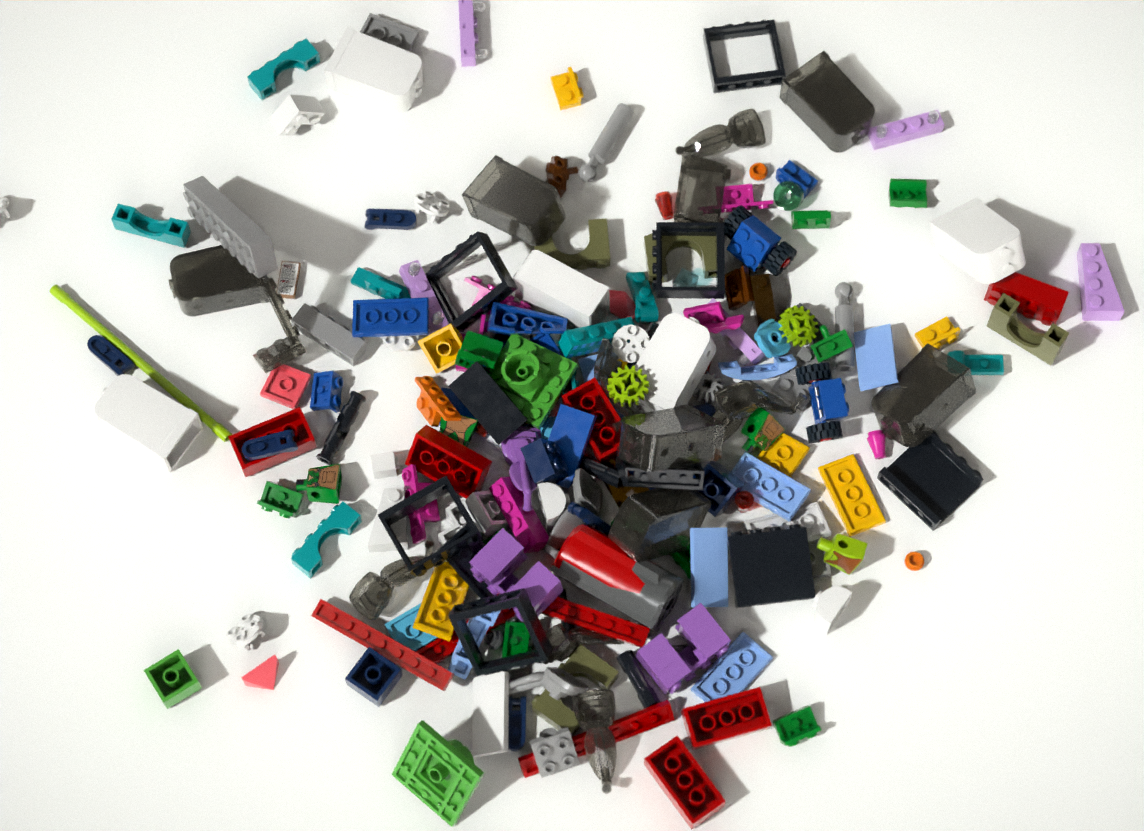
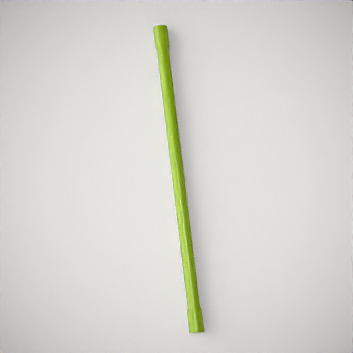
[49,284,232,442]

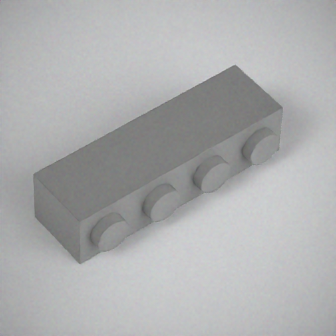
[291,303,367,367]

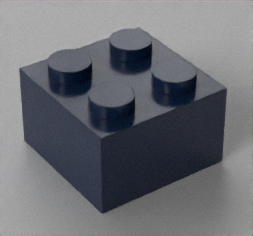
[520,438,569,484]
[686,459,745,517]
[345,647,403,707]

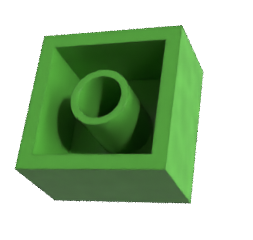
[144,649,202,709]

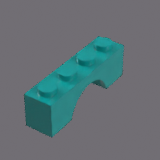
[247,38,320,100]
[111,203,191,248]
[291,501,362,579]

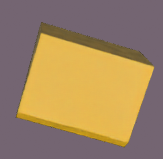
[418,323,464,374]

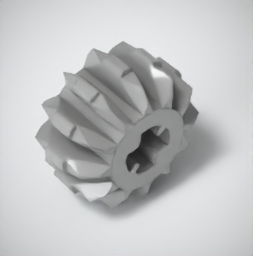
[693,370,723,403]

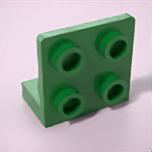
[455,330,503,376]

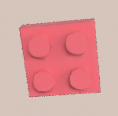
[260,361,311,409]

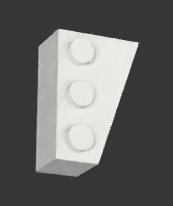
[368,487,408,553]

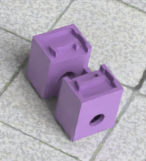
[469,528,563,623]
[636,603,731,695]

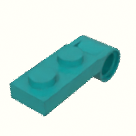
[625,272,659,323]
[947,350,1004,375]

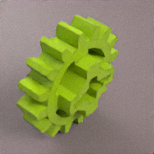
[778,305,818,347]
[607,365,649,407]

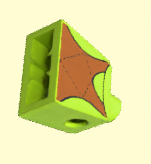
[817,534,868,575]

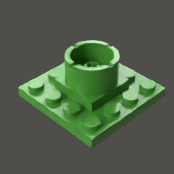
[492,335,578,430]
[391,720,485,827]

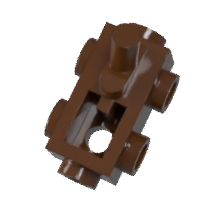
[544,156,578,199]

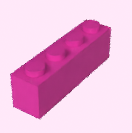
[489,477,549,553]

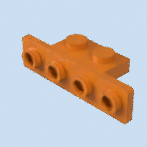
[414,376,462,427]

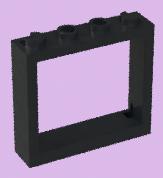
[703,19,786,93]
[652,222,725,299]
[425,231,518,332]
[615,447,704,490]
[378,476,483,578]
[448,588,553,676]

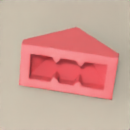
[609,290,636,319]
[241,655,279,690]

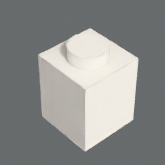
[370,451,400,479]

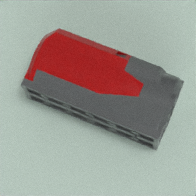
[550,524,684,632]

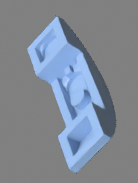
[718,354,797,380]
[448,610,501,680]

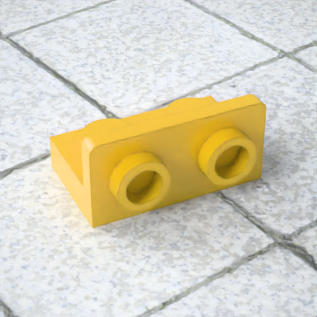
[550,67,584,111]
[914,316,961,354]

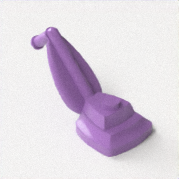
[501,426,541,511]

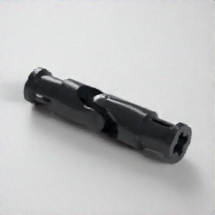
[316,391,366,465]

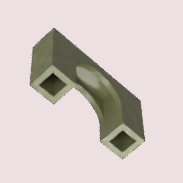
[533,218,610,270]
[643,233,716,284]
[986,293,1069,365]
[532,644,619,737]

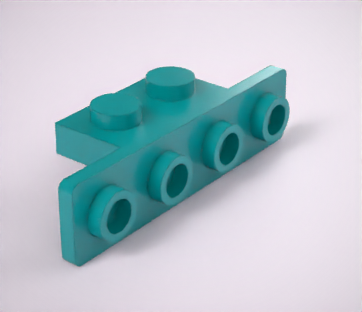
[350,267,411,299]

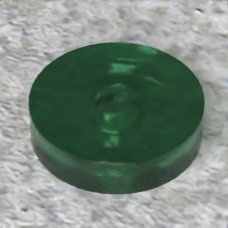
[773,181,804,211]

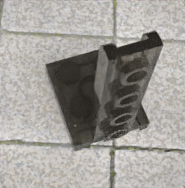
[252,275,306,373]

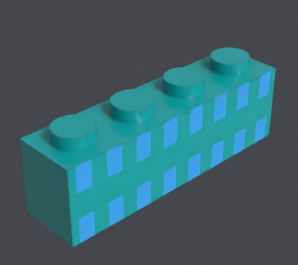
[558,317,635,358]

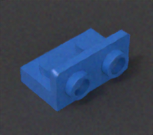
[775,160,818,199]
[310,371,344,413]

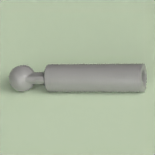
[579,103,634,182]
[835,282,854,372]

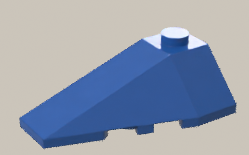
[487,302,567,335]

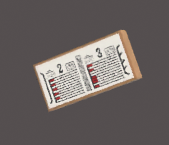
[276,261,301,299]

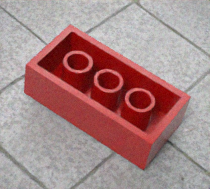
[984,272,1069,326]
[562,377,634,464]
[228,407,317,478]
[405,425,492,499]
[681,687,772,750]
[644,735,726,830]

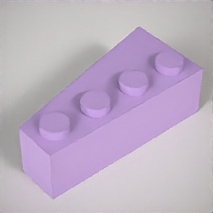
[1077,243,1125,321]

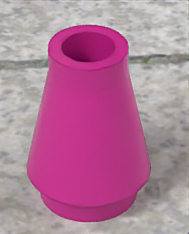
[867,430,886,460]

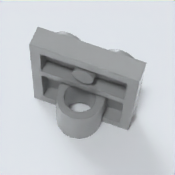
[529,727,580,778]

